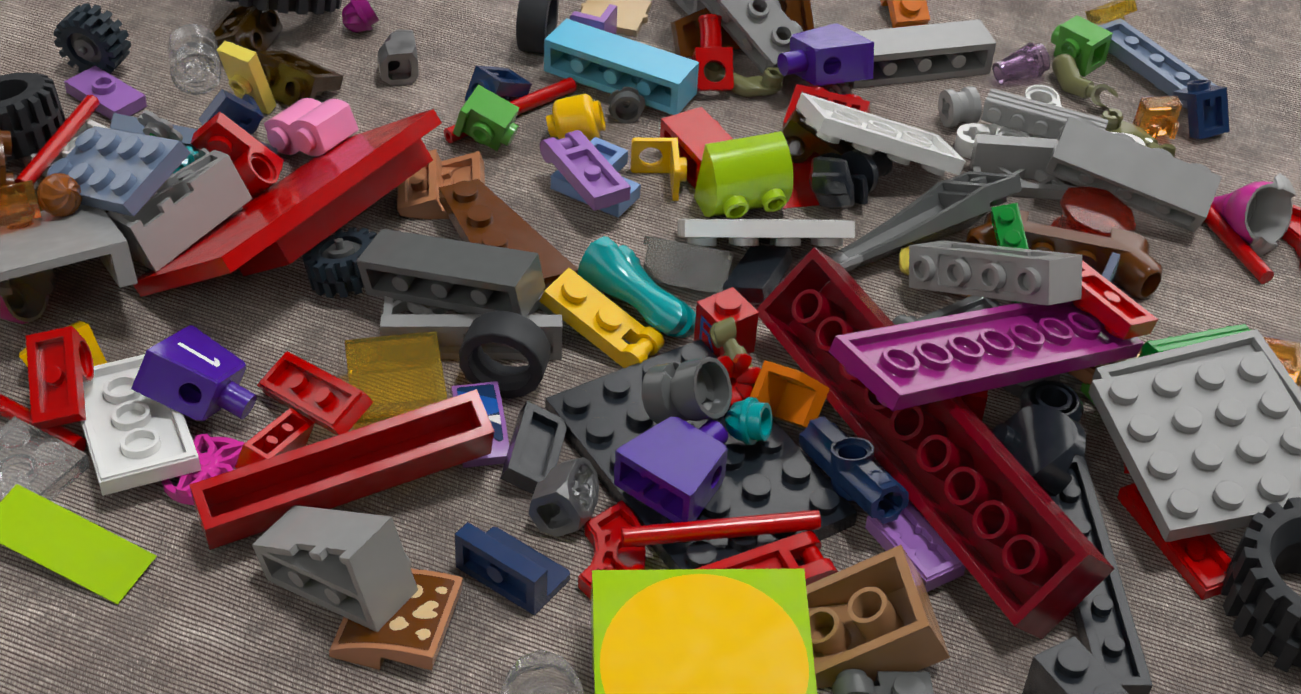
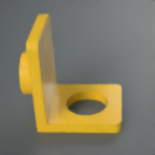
[630,137,687,201]

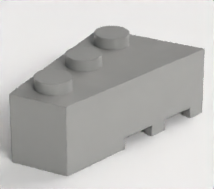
[107,150,252,272]
[252,505,418,632]

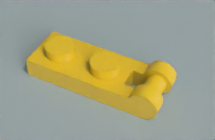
[539,268,665,368]

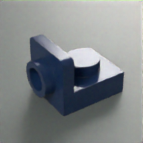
[465,65,532,101]
[1174,80,1230,139]
[198,89,264,135]

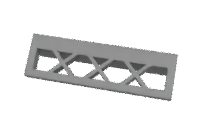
[969,134,1122,204]

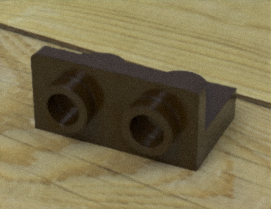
[200,5,283,57]
[256,50,343,106]

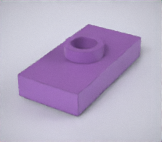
[64,66,147,120]
[865,502,965,592]

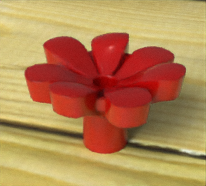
[717,353,761,410]

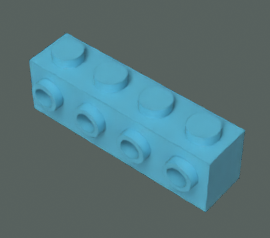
[544,18,699,115]

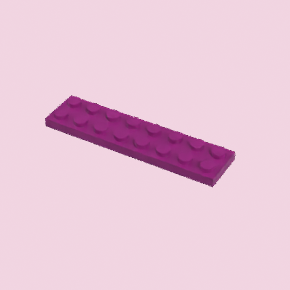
[829,301,1144,411]

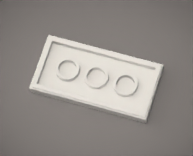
[81,354,201,496]

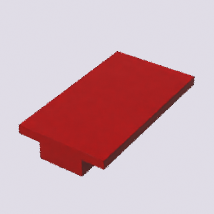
[133,109,442,297]

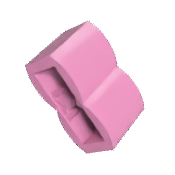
[264,98,359,156]

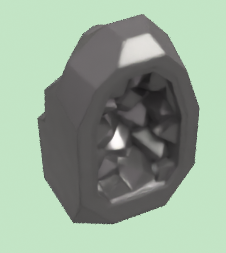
[377,29,419,86]
[528,457,599,537]

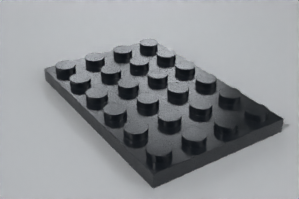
[545,339,857,570]

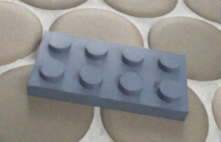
[47,126,190,217]

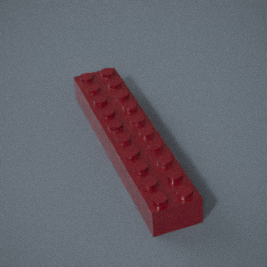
[756,247,1115,639]

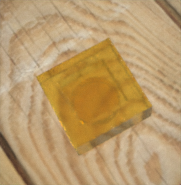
[1085,0,1138,24]

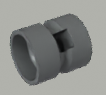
[642,357,732,424]

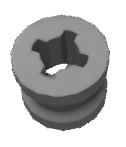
[938,86,982,128]

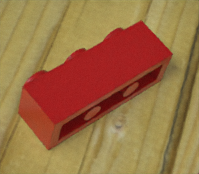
[235,408,315,469]

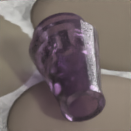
[992,42,1050,84]

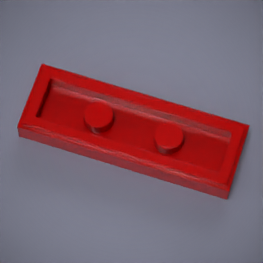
[257,351,373,435]
[1117,483,1231,600]

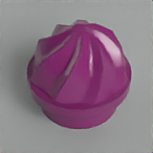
[342,0,380,33]

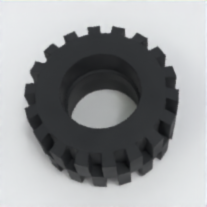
[0,73,66,161]

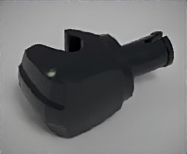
[809,149,893,209]

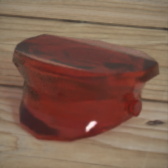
[1051,186,1136,237]

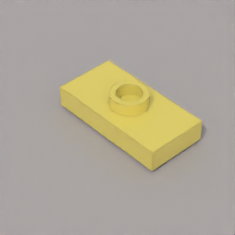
[217,41,276,115]

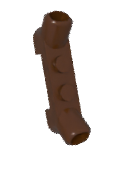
[965,210,1163,299]

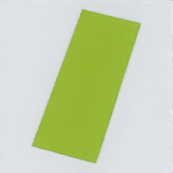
[0,484,157,605]

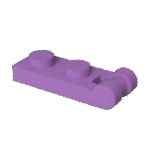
[540,130,631,211]

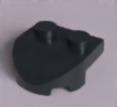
[991,405,1086,496]

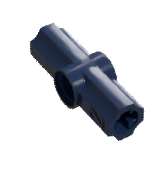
[799,416,909,524]

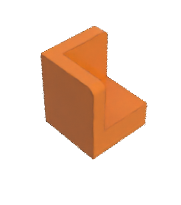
[750,360,830,429]

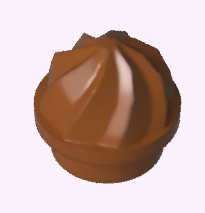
[37,173,82,217]

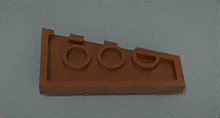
[439,179,578,292]

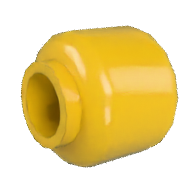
[546,94,606,141]

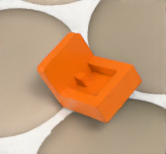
[880,0,930,28]

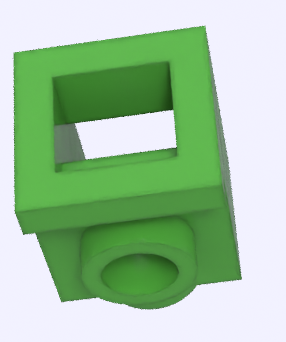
[1051,15,1113,77]
[453,85,519,151]

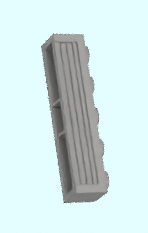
[981,88,1108,139]

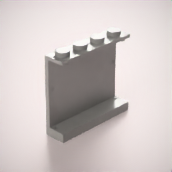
[0,204,138,288]

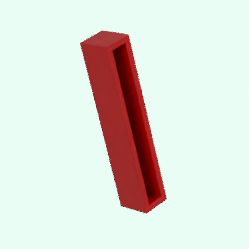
[189,389,494,550]

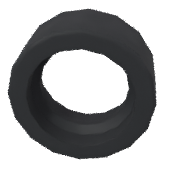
[516,0,559,53]
[459,311,550,399]

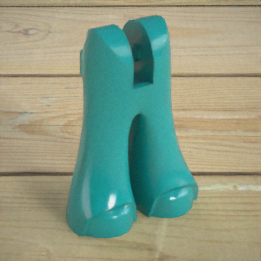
[578,236,696,338]

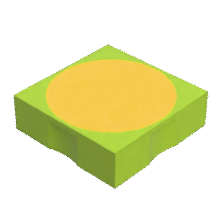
[591,569,817,694]

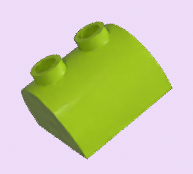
[694,131,793,219]

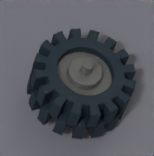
[53,3,131,74]
[302,227,377,298]

